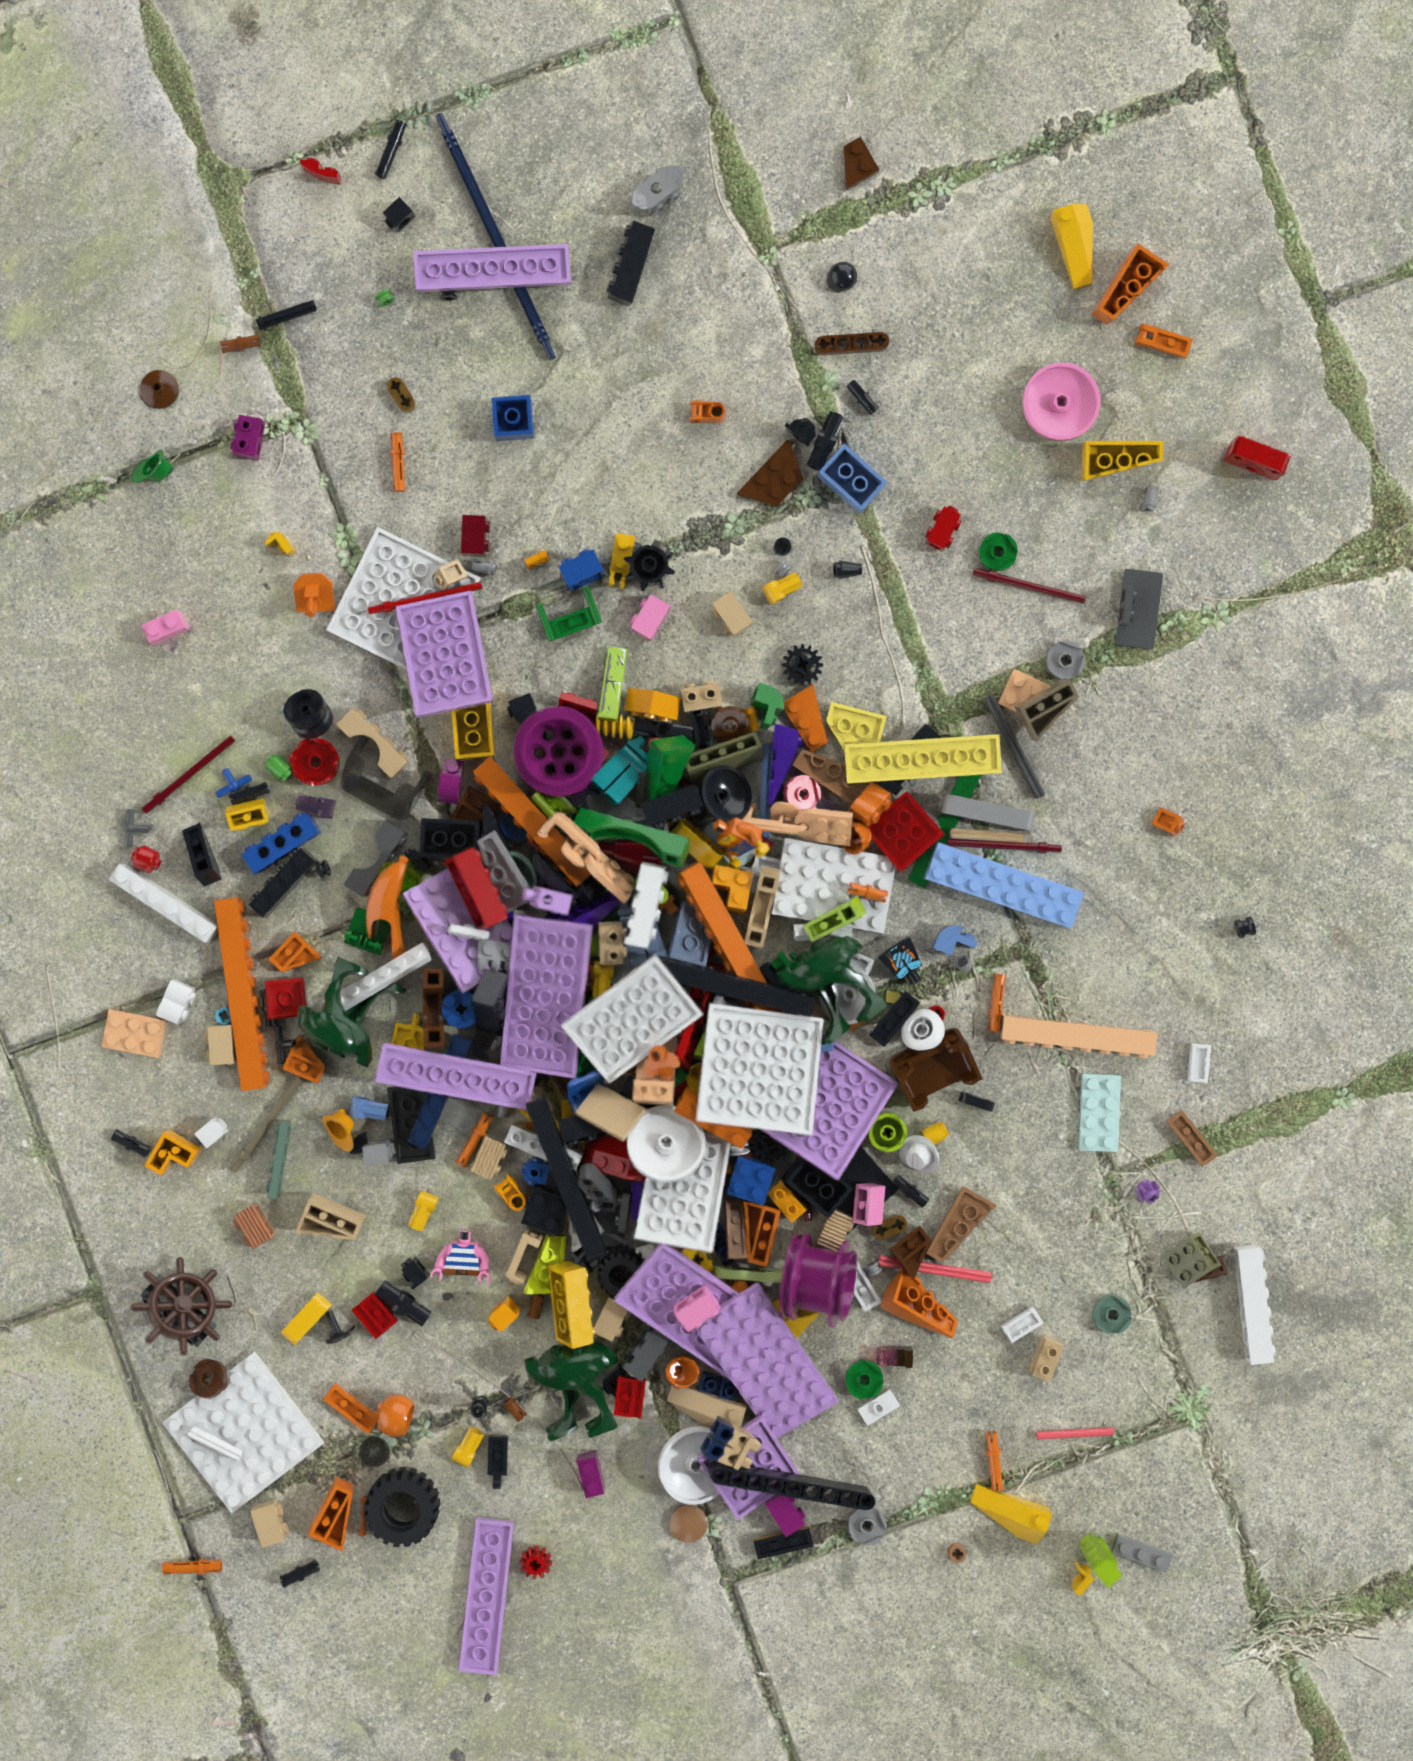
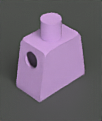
[522,886,572,915]

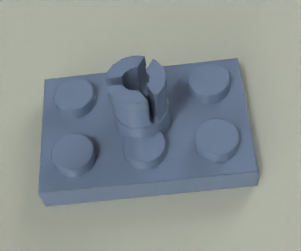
[668,901,712,967]

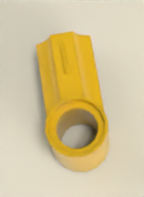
[762,572,803,605]
[592,960,614,999]
[408,1190,439,1231]
[451,1426,484,1469]

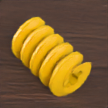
[595,711,636,740]

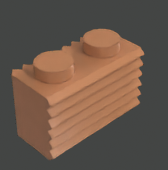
[233,1202,276,1249]

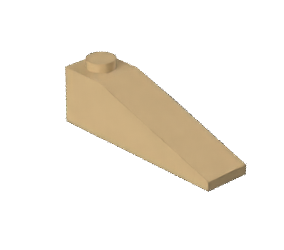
[667,1385,746,1428]

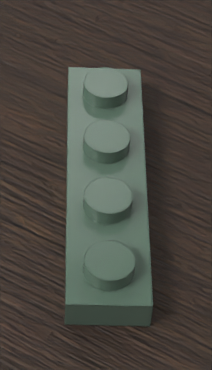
[266,1120,292,1199]

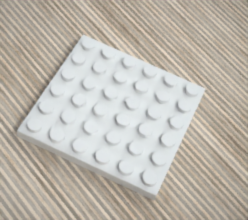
[327,527,481,670]
[696,1004,824,1135]
[162,1351,324,1513]

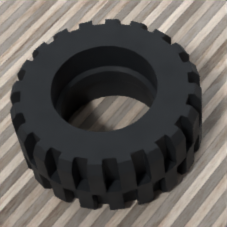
[364,1467,440,1548]

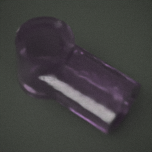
[296,794,336,819]

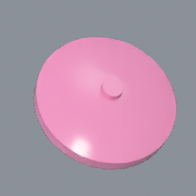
[1022,362,1101,441]

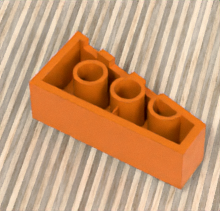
[1091,243,1169,325]

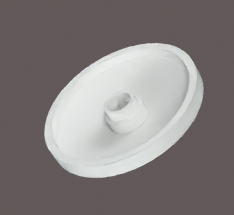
[627,1105,706,1182]
[658,1426,720,1505]

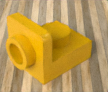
[264,531,297,556]
[1071,1561,1095,1596]

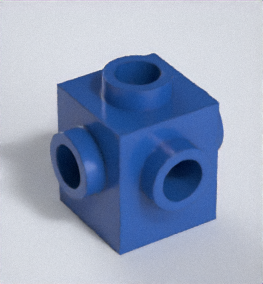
[521,1157,550,1186]

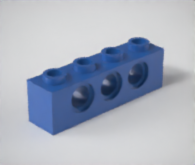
[242,812,322,874]

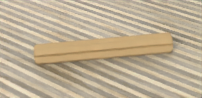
[949,828,1025,843]

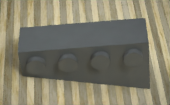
[623,1325,672,1382]

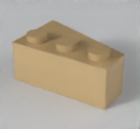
[295,1193,367,1240]

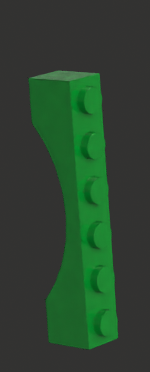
[574,808,690,868]

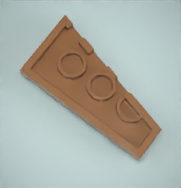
[926,1185,997,1263]

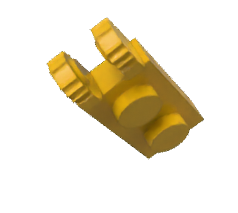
[608,533,635,589]

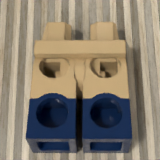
[700,1416,761,1470]

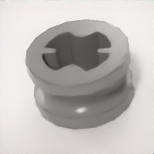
[774,560,792,579]
[862,1261,882,1278]

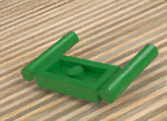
[535,586,602,642]

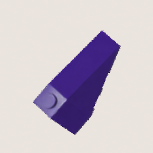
[768,724,802,808]
[543,892,621,929]

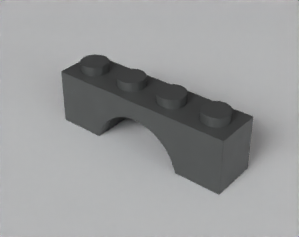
[343,820,407,897]

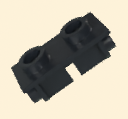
[690,709,715,750]

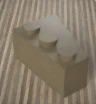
[1014,678,1079,742]

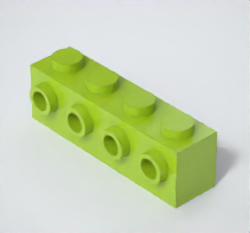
[1078,1532,1123,1589]

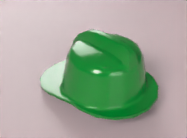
[131,450,174,483]

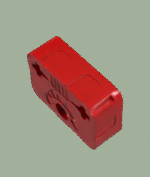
[1224,436,1291,480]

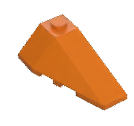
[880,1268,958,1339]

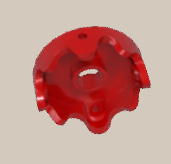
[289,737,340,786]

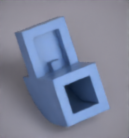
[931,925,978,955]

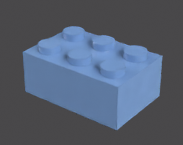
[817,443,887,515]

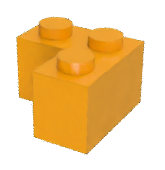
[624,688,681,723]
[710,865,753,914]
[144,1130,202,1175]

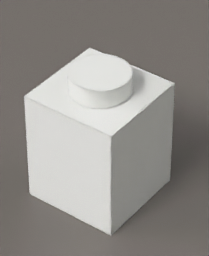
[195,1117,229,1148]

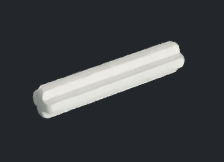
[188,1426,243,1461]

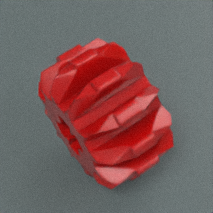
[519,1545,552,1580]

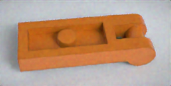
[1135,324,1193,359]

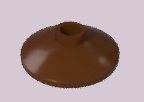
[140,370,179,409]

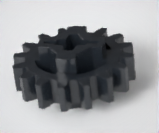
[782,644,824,686]
[749,1128,789,1162]

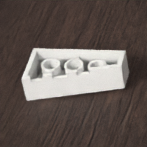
[624,862,668,948]

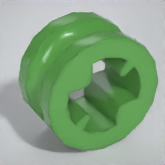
[375,289,395,307]

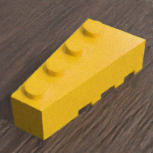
[1081,441,1164,482]

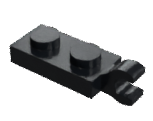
[487,1435,508,1489]

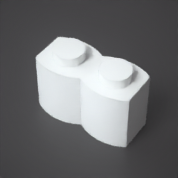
[156,979,196,1024]

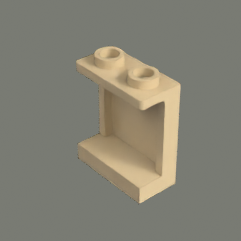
[506,1227,544,1284]

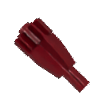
[598,841,662,866]

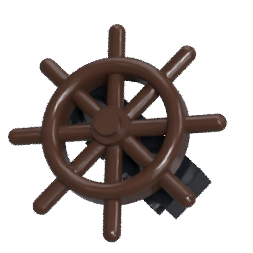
[130,1257,232,1356]

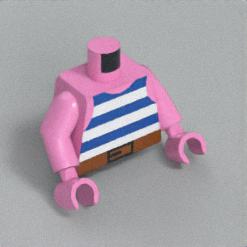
[431,1230,491,1284]

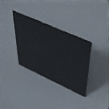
[837,1145,899,1234]

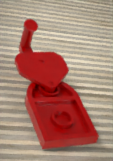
[674,961,731,1071]

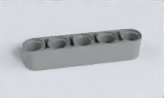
[941,794,1036,831]

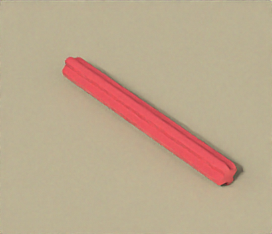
[878,1255,992,1283]

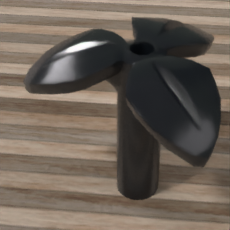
[567,788,600,809]
[325,1311,355,1344]

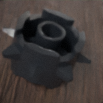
[624,540,675,592]

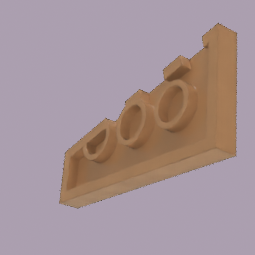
[792,749,871,805]

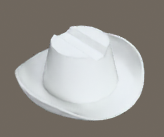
[901,1009,945,1050]
[898,1135,939,1173]

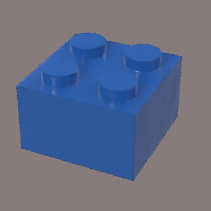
[491,395,535,441]
[558,549,605,592]
[726,1155,775,1206]

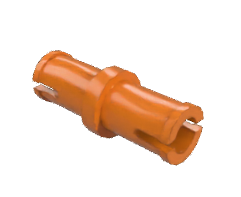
[847,882,888,903]

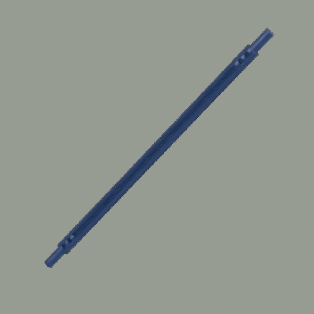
[436,113,556,360]

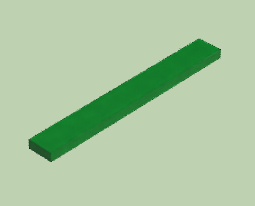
[907,775,981,888]

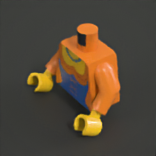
[713,818,769,869]

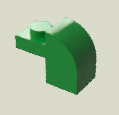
[750,683,784,730]

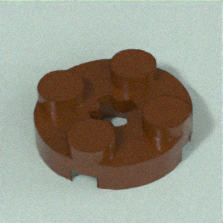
[711,706,750,742]
[189,1359,228,1399]

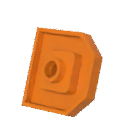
[293,572,336,618]

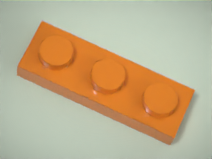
[323,1383,378,1434]

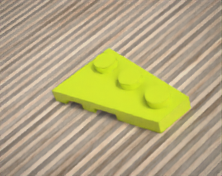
[523,1235,566,1294]

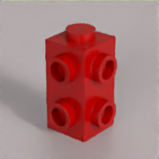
[925,506,962,552]

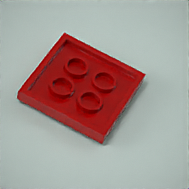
[867,791,945,872]

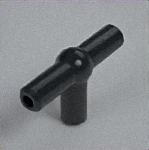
[274,1026,296,1064]

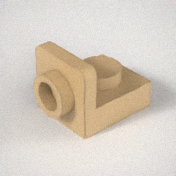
[434,559,467,590]

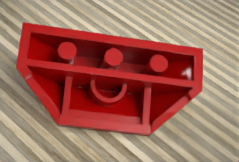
[580,1135,646,1182]

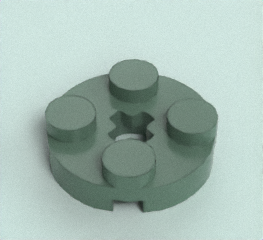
[1092,1294,1132,1334]

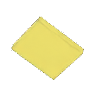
[885,990,900,1003]

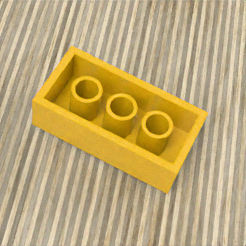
[451,680,497,760]
[548,1260,594,1349]

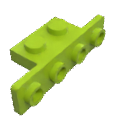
[531,787,579,826]

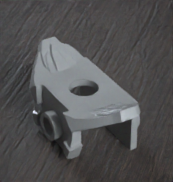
[630,165,684,217]

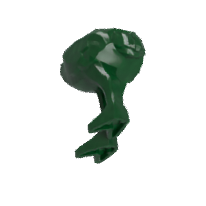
[777,936,887,1045]
[297,957,406,1068]
[524,1341,619,1441]

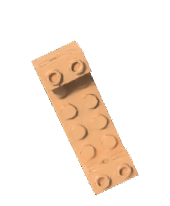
[633,1034,678,1106]

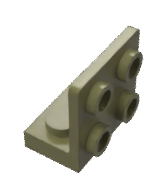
[1162,1233,1221,1288]

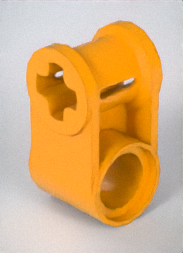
[494,1173,528,1211]

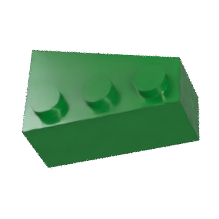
[643,735,695,800]

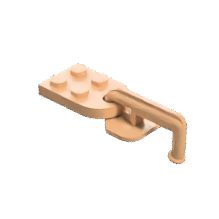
[742,802,853,846]
[537,812,636,904]

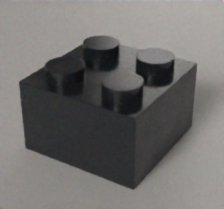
[521,1184,567,1236]

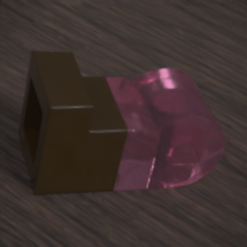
[876,1346,913,1368]

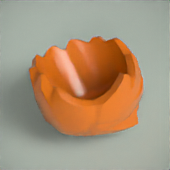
[843,821,871,855]
[665,1355,699,1390]

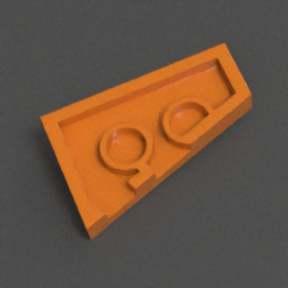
[784,684,828,752]

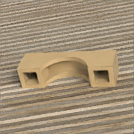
[336,708,410,779]
[744,865,780,948]

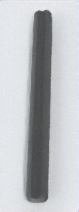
[984,695,1045,799]

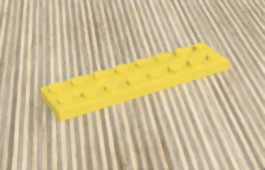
[844,734,1002,784]

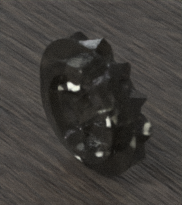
[359,1436,390,1467]

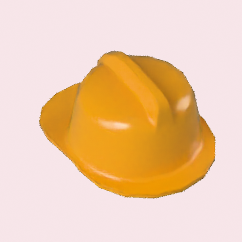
[322,1108,354,1151]

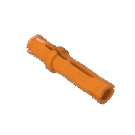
[390,432,406,492]
[987,973,1006,1032]
[455,1112,494,1168]
[985,1431,1004,1491]
[162,1559,223,1575]

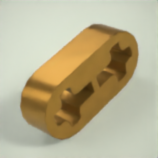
[387,377,416,413]
[871,1214,907,1239]

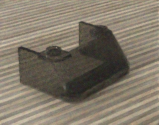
[340,735,432,820]

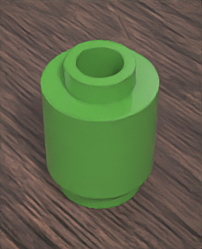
[265,754,293,782]

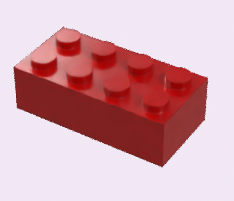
[444,847,508,930]

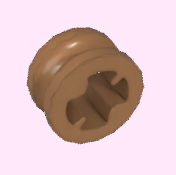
[948,1543,966,1563]

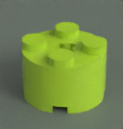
[867,1111,907,1152]

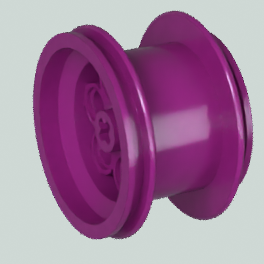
[513,707,604,797]
[780,1233,857,1328]

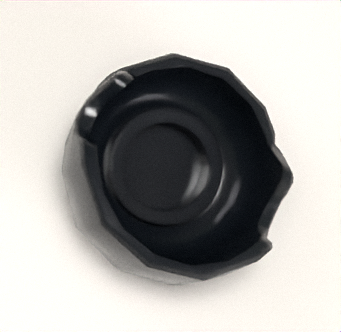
[826,262,858,293]

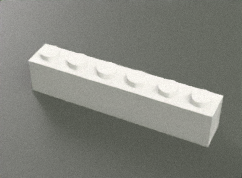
[109,864,218,943]
[1233,1244,1276,1365]

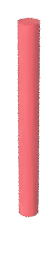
[1036,1428,1114,1440]

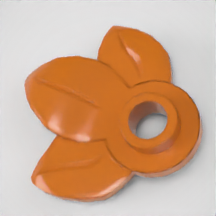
[645,1045,680,1082]

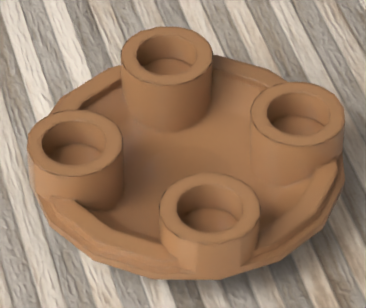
[670,1505,707,1543]

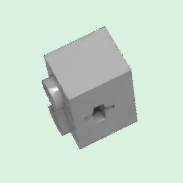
[362,1138,396,1166]

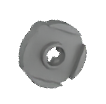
[1046,641,1085,680]
[848,1505,887,1545]

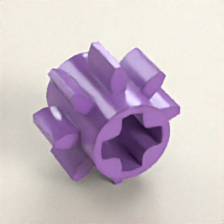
[1135,1179,1161,1204]

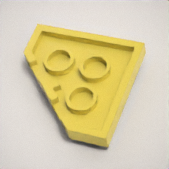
[826,702,887,753]

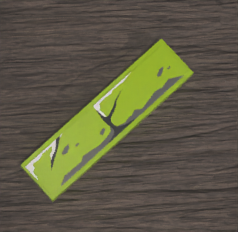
[598,646,628,722]

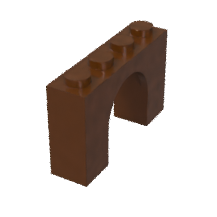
[422,969,444,1054]

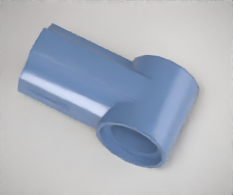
[349,1096,389,1121]

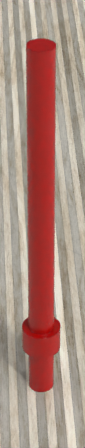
[368,582,483,615]

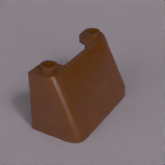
[889,1028,983,1112]

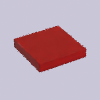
[264,977,306,1020]

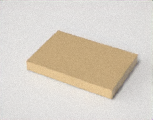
[575,1083,646,1141]

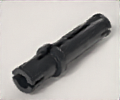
[375,119,407,180]

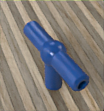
[215,768,252,798]

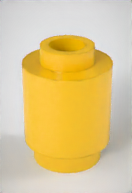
[921,1122,950,1145]

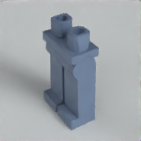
[617,900,668,968]

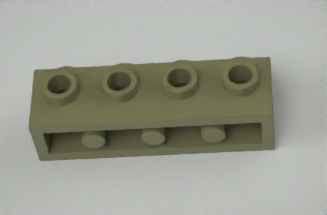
[686,732,765,783]

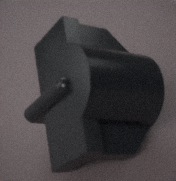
[784,418,816,446]
[568,1247,599,1273]

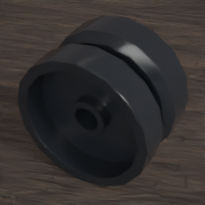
[283,689,333,739]

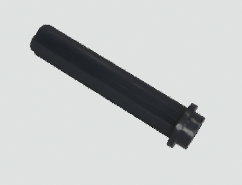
[256,300,317,331]

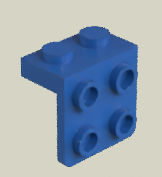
[567,1069,605,1115]

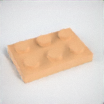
[998,669,1051,714]
[102,1009,167,1058]

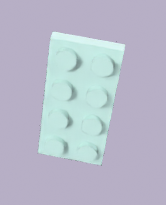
[1078,1073,1121,1152]

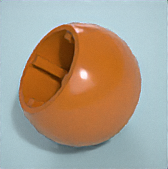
[375,1394,415,1437]

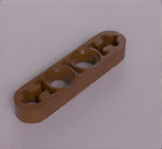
[814,332,889,356]

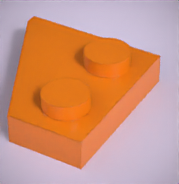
[268,931,323,972]
[282,1035,326,1084]

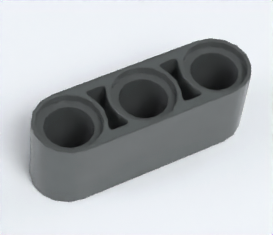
[578,1164,618,1212]

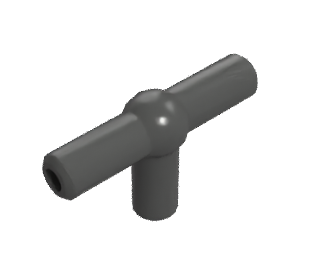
[124,809,150,847]

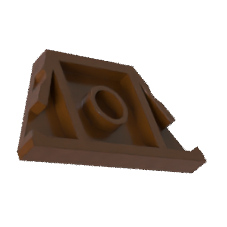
[737,439,803,508]

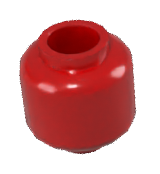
[131,845,162,873]

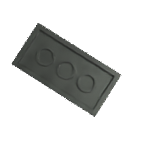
[387,1086,436,1164]

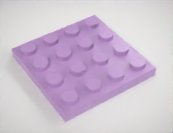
[697,1414,800,1520]

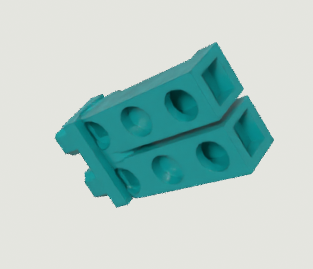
[591,735,649,807]

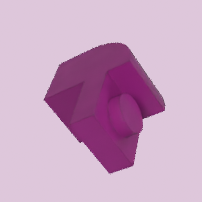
[438,758,464,805]

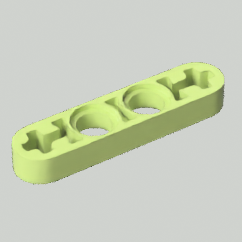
[714,1265,784,1283]

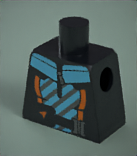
[877,936,922,985]

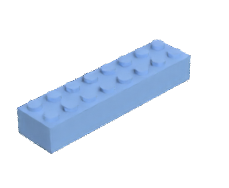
[923,842,1084,929]

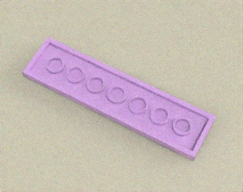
[413,244,571,292]
[375,1042,536,1110]
[459,1517,515,1676]

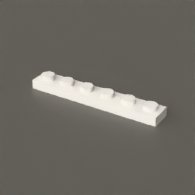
[340,942,431,1011]

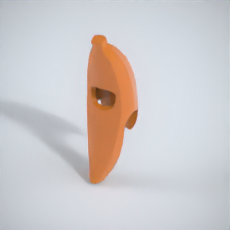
[366,855,408,960]

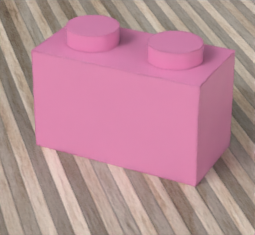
[630,594,671,641]
[141,610,190,645]
[853,1183,885,1226]
[674,1285,720,1332]

